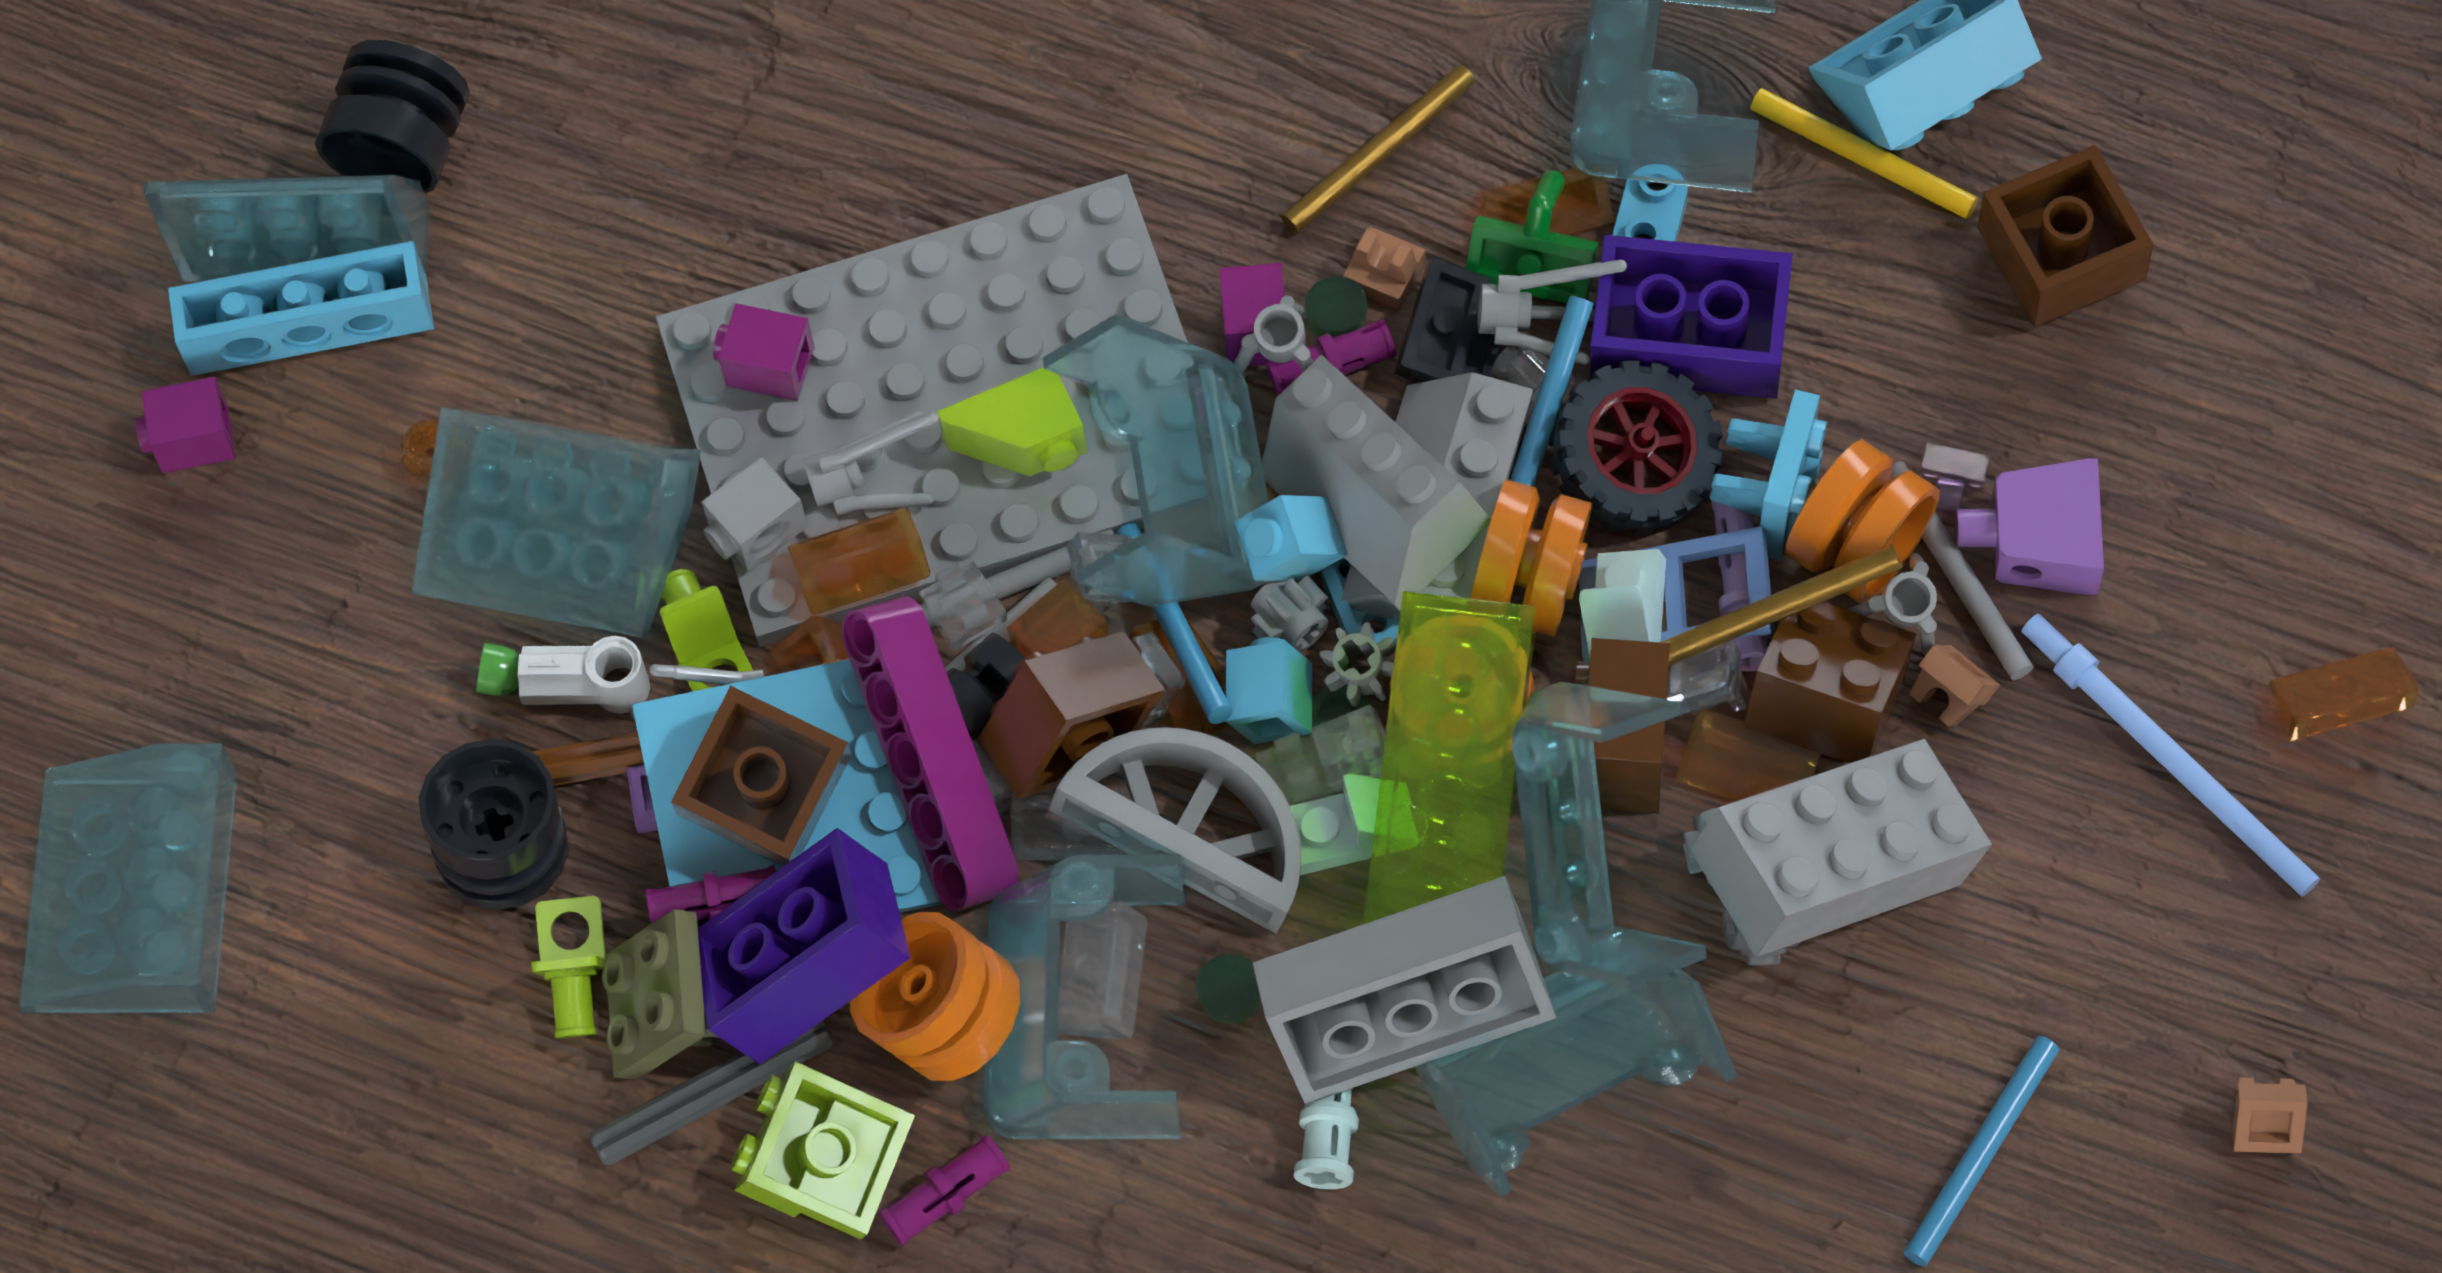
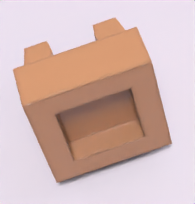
[1343,227,1426,310]
[1909,645,2000,727]
[2232,1077,2308,1154]

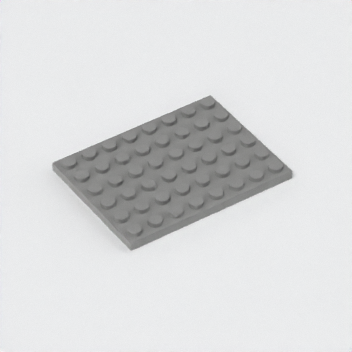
[656,174,1241,647]

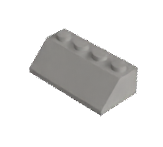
[1259,355,1491,611]
[1341,372,1533,629]
[1253,876,1556,1104]

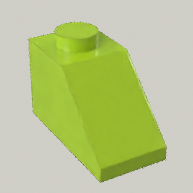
[937,363,1088,477]

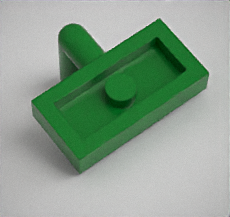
[1466,170,1599,304]

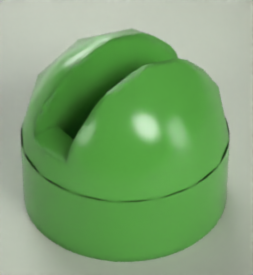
[476,643,519,696]

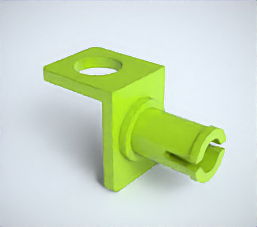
[658,569,753,692]
[531,896,606,1038]

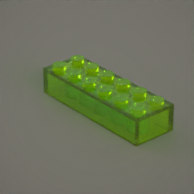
[1363,591,1538,924]

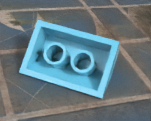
[1809,0,2042,151]

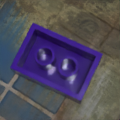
[1590,235,1793,399]
[698,828,911,1064]

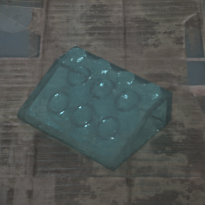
[143,175,430,281]
[412,407,701,637]
[20,743,237,1013]

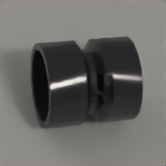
[946,632,1024,754]

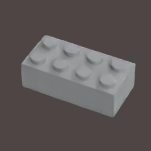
[1689,739,1992,957]

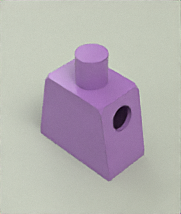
[1955,458,2104,596]

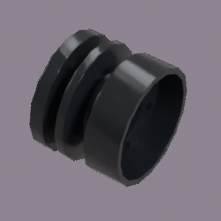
[315,40,470,196]
[418,739,569,910]

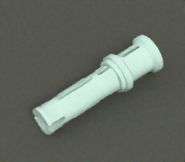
[1293,1088,1359,1189]

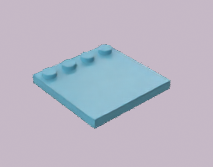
[632,659,940,928]

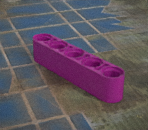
[842,596,1018,911]

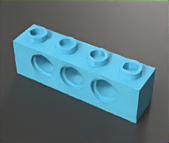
[168,241,434,376]

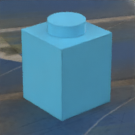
[1234,495,1348,581]
[1225,637,1312,744]

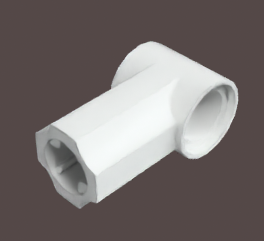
[517,636,650,714]

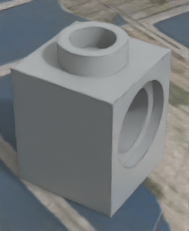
[702,457,808,572]

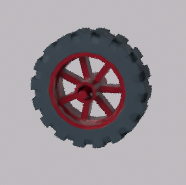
[1549,361,1724,535]

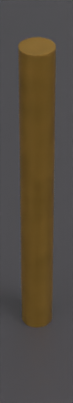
[1281,64,1475,234]
[1661,544,1902,666]

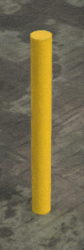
[1750,88,1978,219]

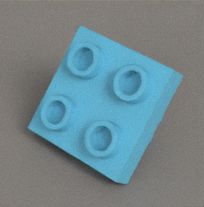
[1710,389,1828,561]

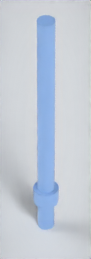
[2021,613,2320,897]

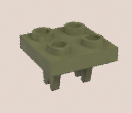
[602,909,720,1080]

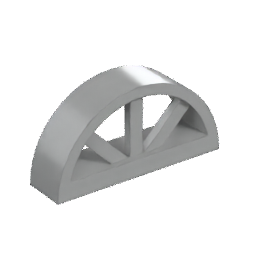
[1048,727,1301,934]

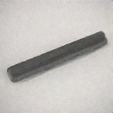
[590,1020,832,1165]

